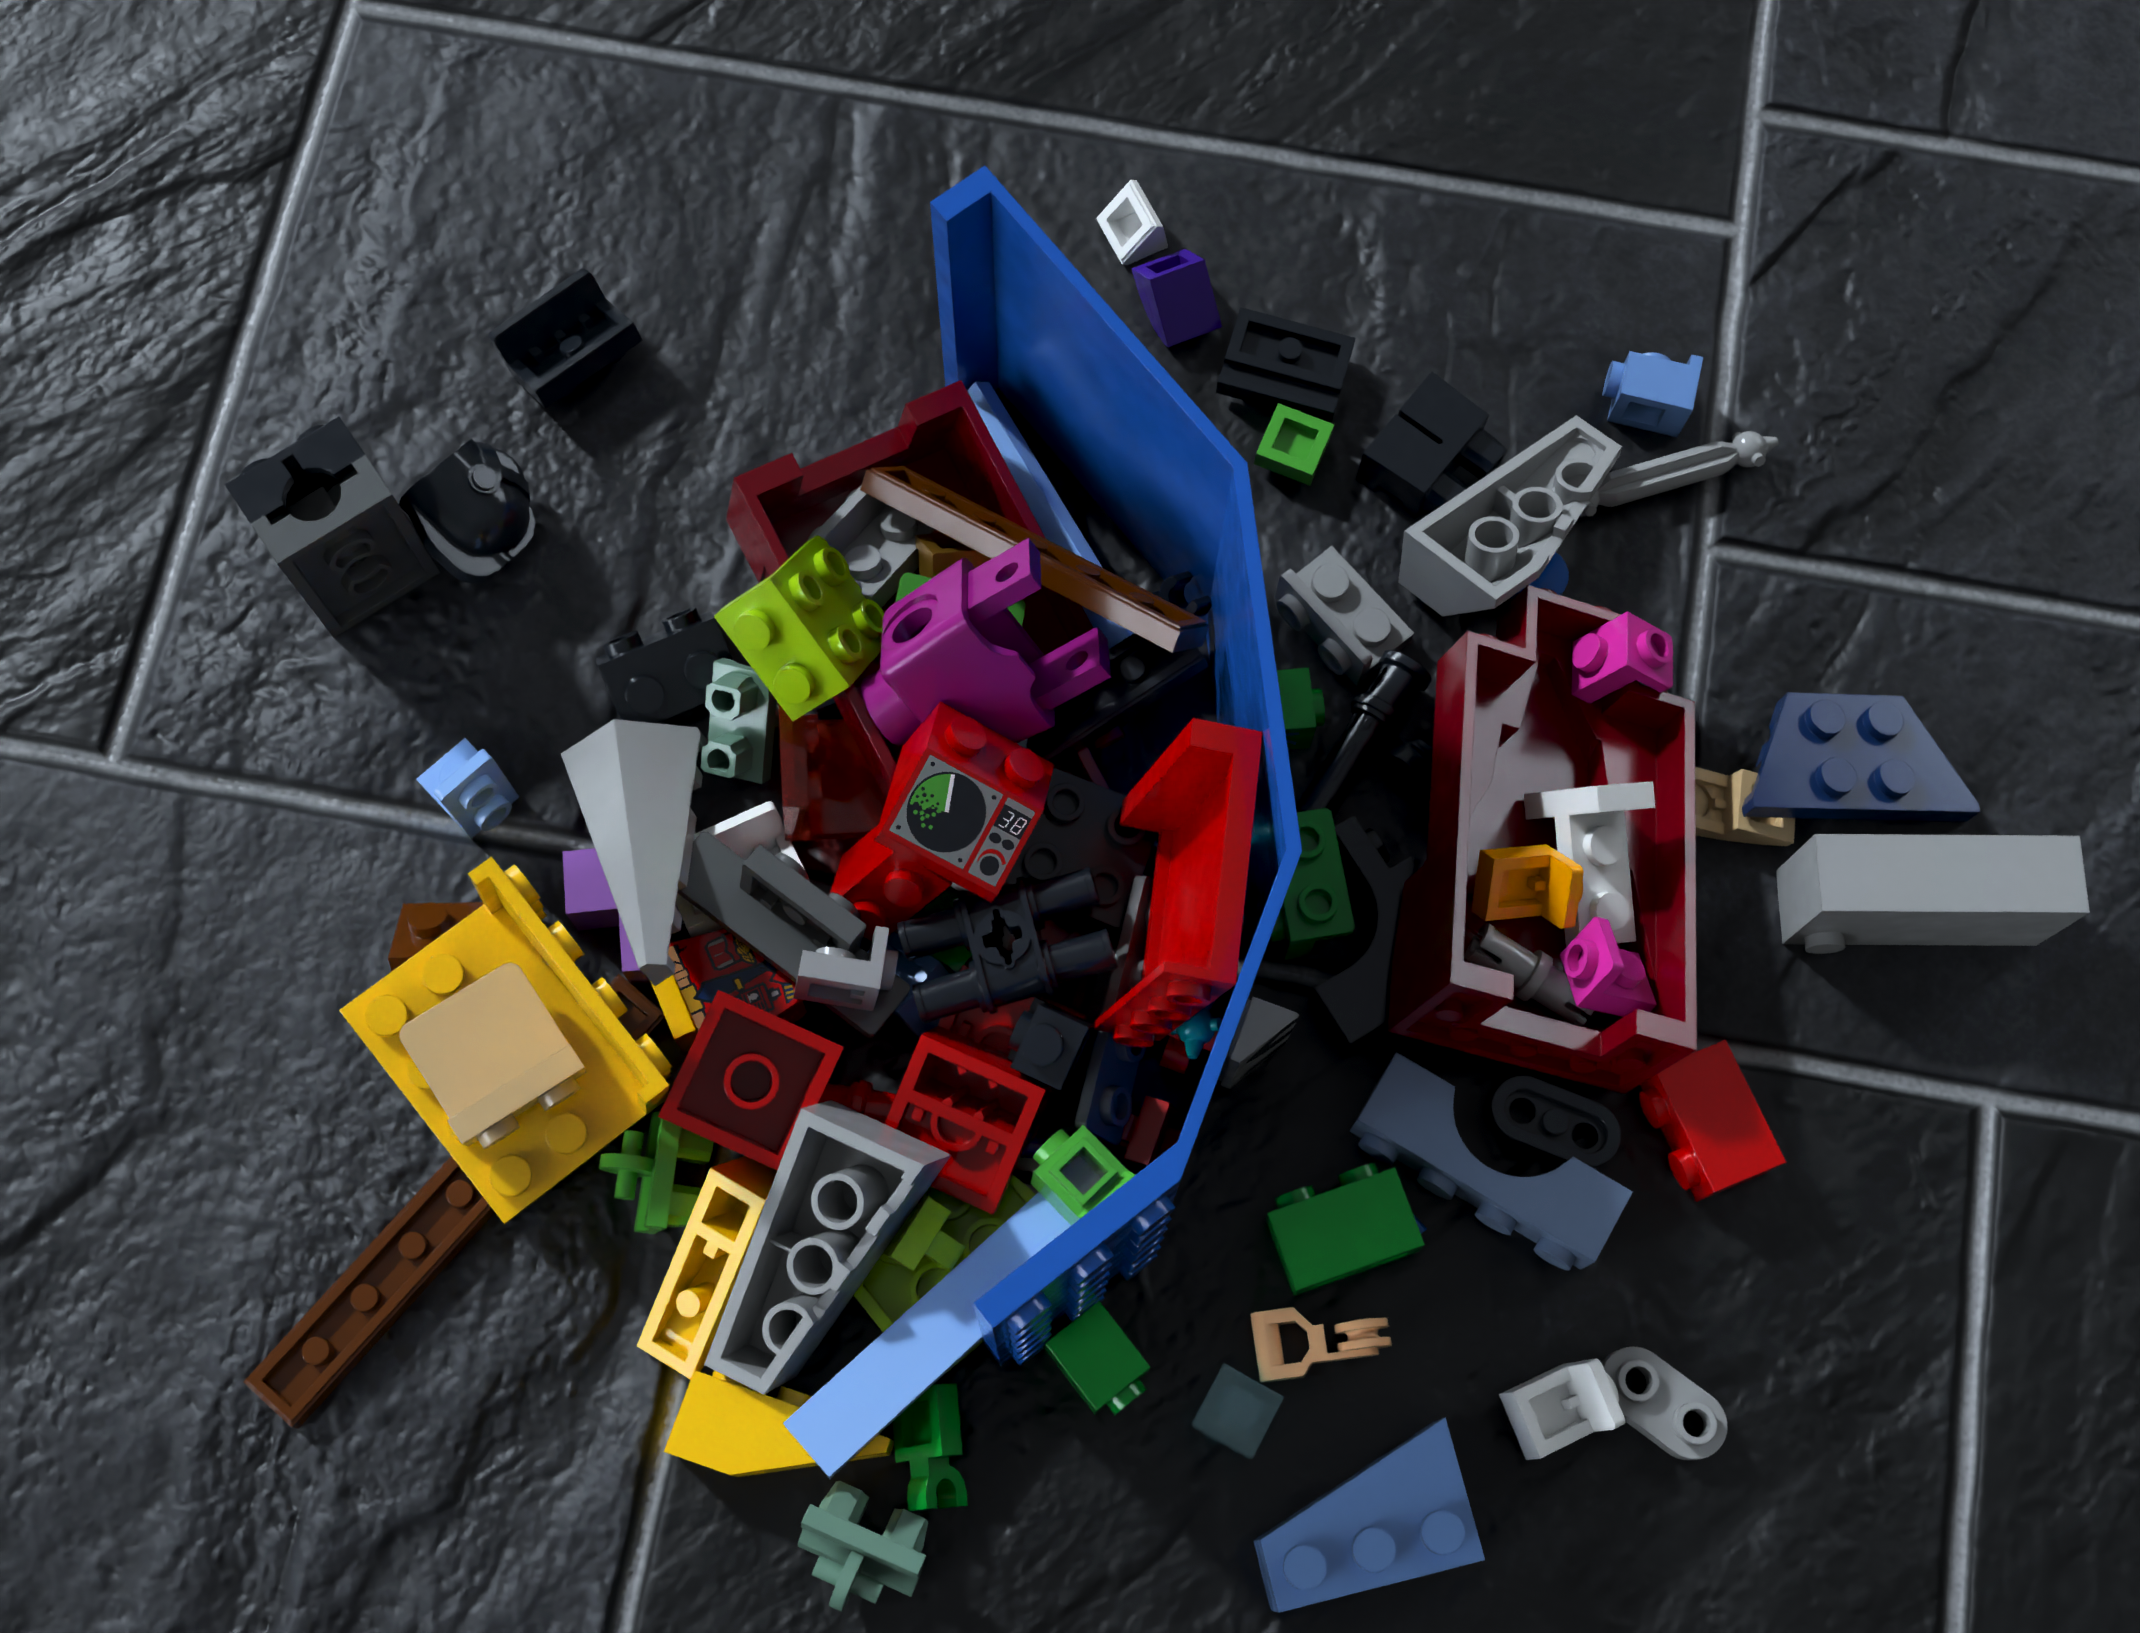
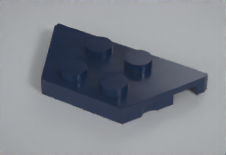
[1742,692,1980,822]

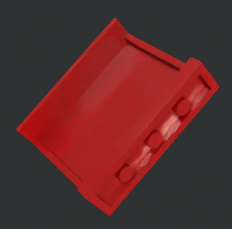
[1094,718,1263,1047]

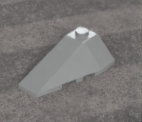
[1398,415,1622,617]

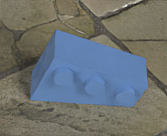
[1253,1417,1485,1613]

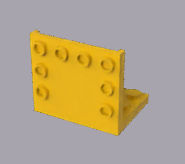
[339,856,672,1224]

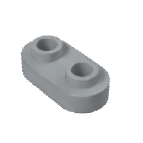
[1601,1347,1727,1460]

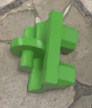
[599,1106,714,1234]

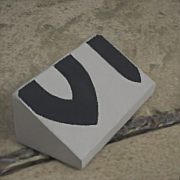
[1219,997,1299,1089]

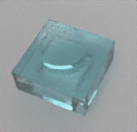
[1190,1363,1284,1460]

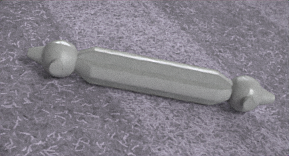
[1579,431,1779,517]

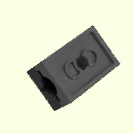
[224,416,440,638]

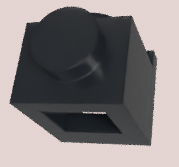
[1008,997,1095,1090]

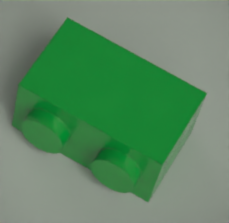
[1266,1163,1425,1296]

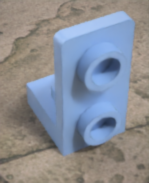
[416,738,519,839]

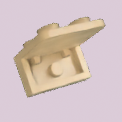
[399,963,587,1149]

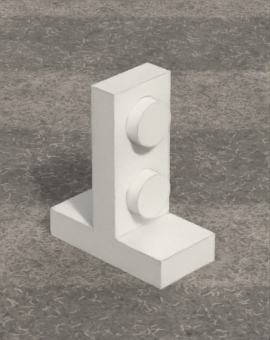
[1524,781,1656,947]

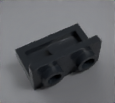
[489,268,643,409]
[596,607,733,723]

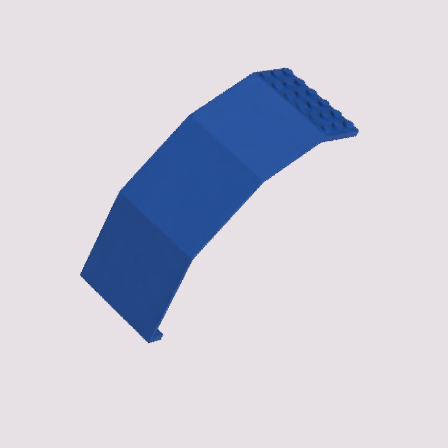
[930,165,1302,1366]

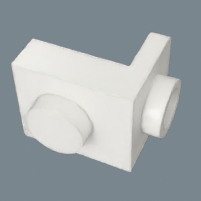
[1499,1358,1625,1460]

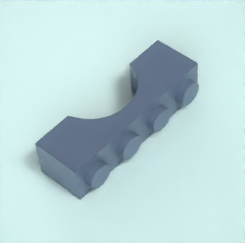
[1350,1052,1633,1271]

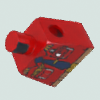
[668,929,807,1031]

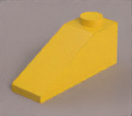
[637,1156,777,1380]

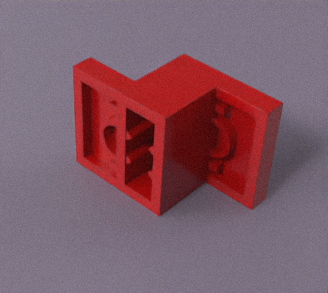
[884,963,1087,1215]

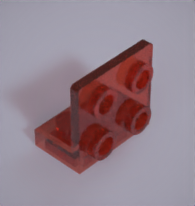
[778,703,886,841]

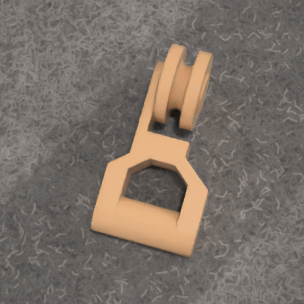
[1250,1307,1392,1383]

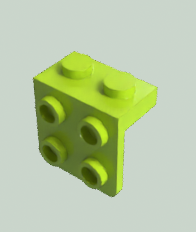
[714,536,884,722]

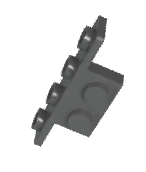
[677,832,910,1038]
[1070,876,1153,1146]

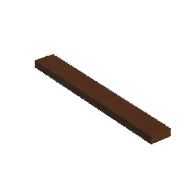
[243,974,667,1429]

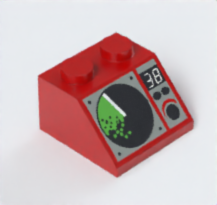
[874,701,1054,902]

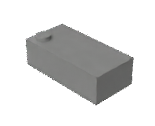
[1776,834,2090,954]

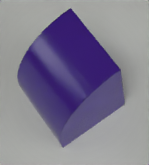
[1131,249,1222,347]

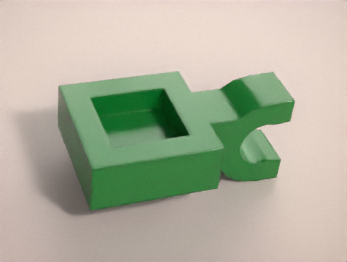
[893,1384,968,1511]

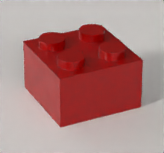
[658,990,844,1170]

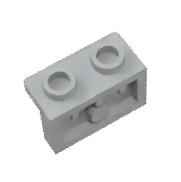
[808,486,941,608]
[1275,546,1414,686]

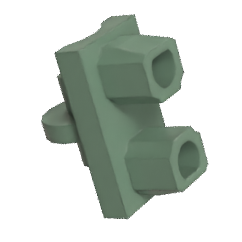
[701,658,784,784]
[798,1481,928,1612]

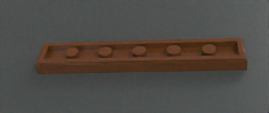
[860,466,1210,653]

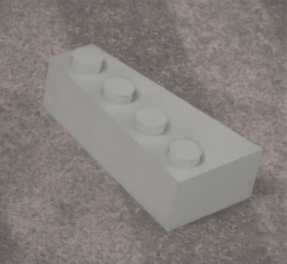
[704,1100,952,1395]

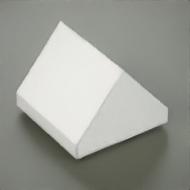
[1096,180,1168,265]

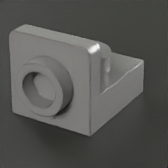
[793,926,898,1012]

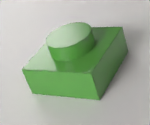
[1254,403,1334,486]

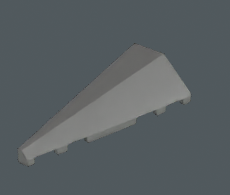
[561,719,708,986]

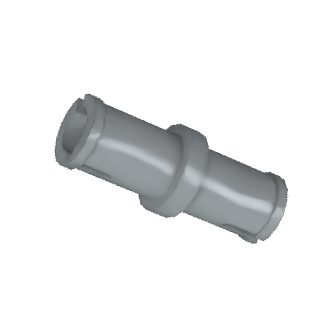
[1465,923,1594,1026]

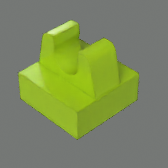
[883,1195,966,1271]

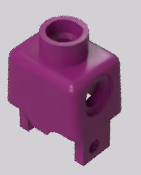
[861,538,1111,746]

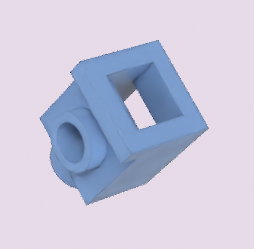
[1602,351,1703,437]

